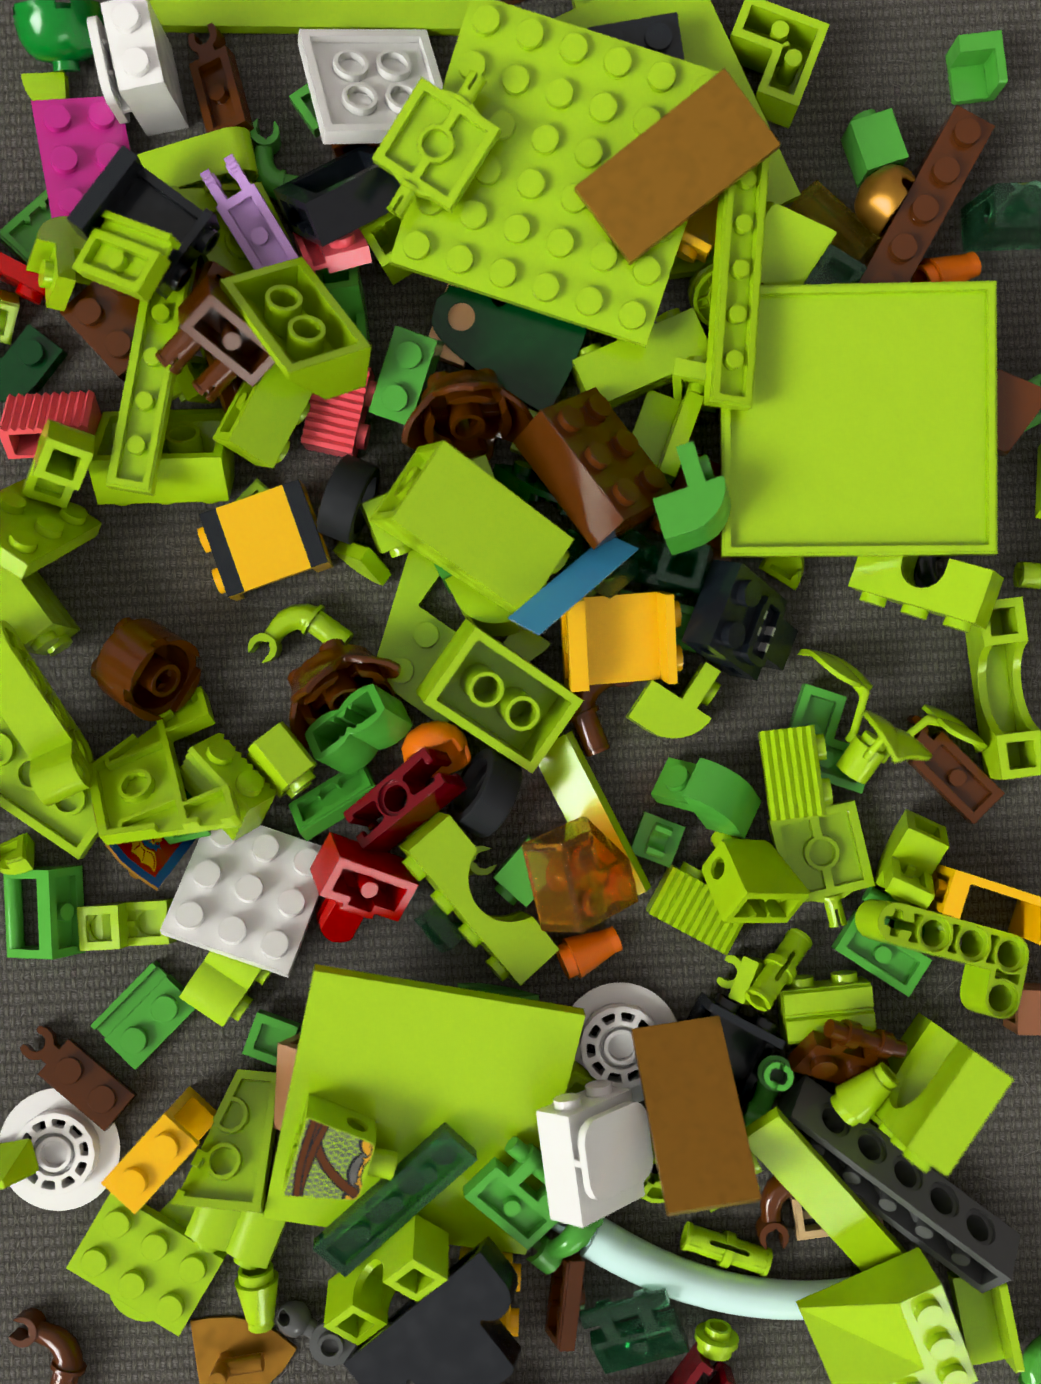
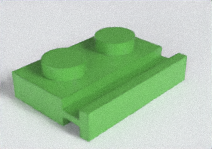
[90,960,195,1070]

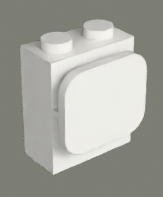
[87,0,189,137]
[536,1080,653,1228]

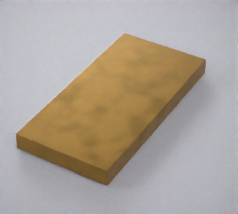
[575,68,781,265]
[631,1016,761,1217]

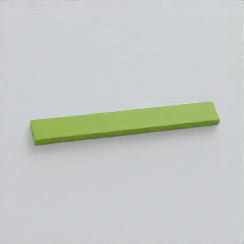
[149,0,469,36]

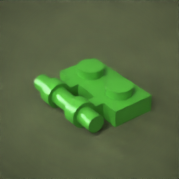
[831,886,932,997]
[463,1136,559,1250]

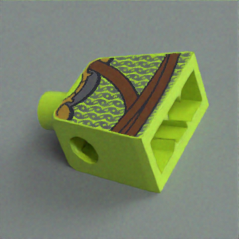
[282,1094,398,1201]

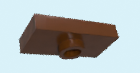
[545,1253,585,1352]

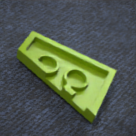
[171,1069,276,1214]

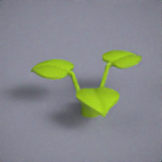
[797,649,988,784]

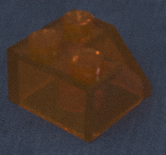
[521,817,639,933]

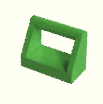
[3,865,86,960]

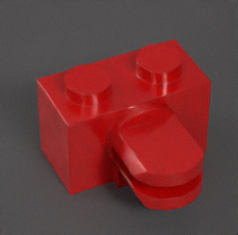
[310,832,419,943]

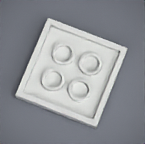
[298,29,443,145]
[160,825,322,978]

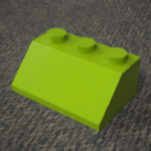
[220,257,371,400]
[88,408,235,506]

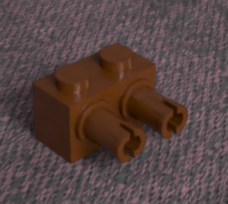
[155,275,275,403]

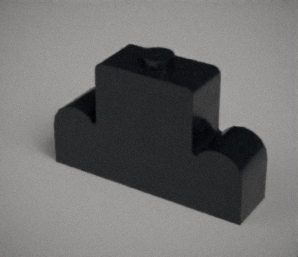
[344,1236,521,1384]

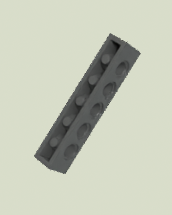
[777,1075,1021,1293]

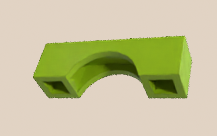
[965,596,1041,780]
[399,812,560,986]

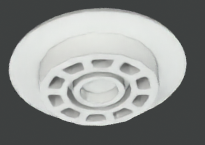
[572,982,677,1102]
[0,1088,120,1211]

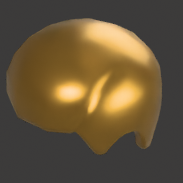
[854,164,916,237]

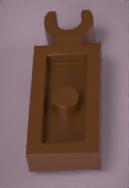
[188,23,254,133]
[907,715,1005,824]
[20,1026,137,1131]

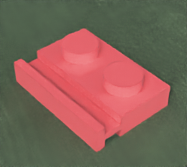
[293,228,372,274]

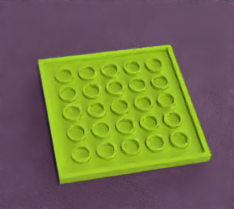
[389,0,735,348]

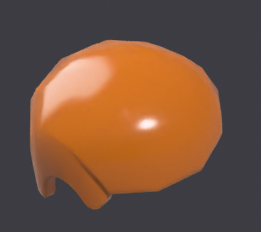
[401,720,471,778]

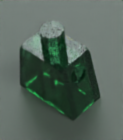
[961,181,1041,252]

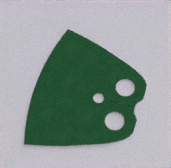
[432,284,587,411]

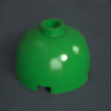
[12,0,104,73]

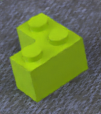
[729,0,830,128]

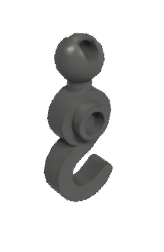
[276,1299,356,1366]

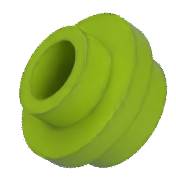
[694,1318,739,1361]

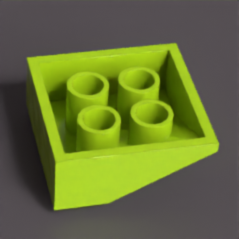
[796,1247,978,1384]

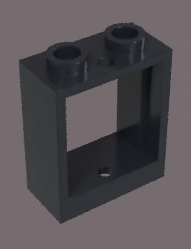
[273,144,401,247]

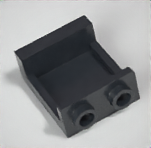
[66,145,220,300]
[686,992,787,1124]

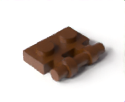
[788,1019,908,1084]

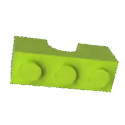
[848,556,1004,633]
[323,1213,449,1346]

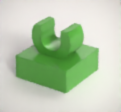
[630,811,686,868]

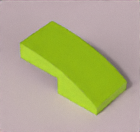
[77,898,176,951]

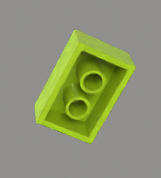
[415,618,584,774]

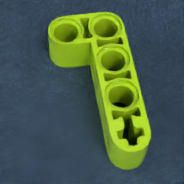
[0,620,94,806]
[855,899,1029,1019]

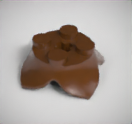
[401,368,533,462]
[287,638,401,749]

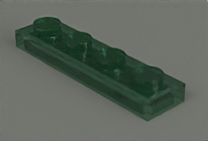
[313,1122,477,1277]

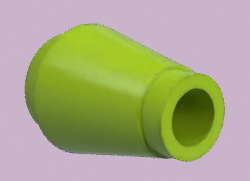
[830,1062,899,1127]
[234,1262,279,1334]

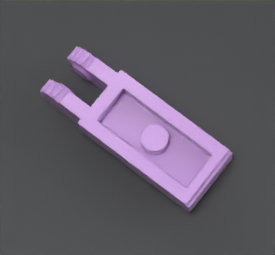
[200,154,299,270]

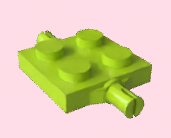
[372,70,501,220]
[767,799,875,928]

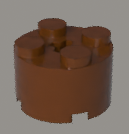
[90,617,201,721]

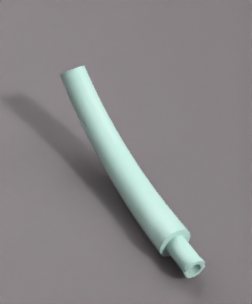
[551,1217,849,1320]

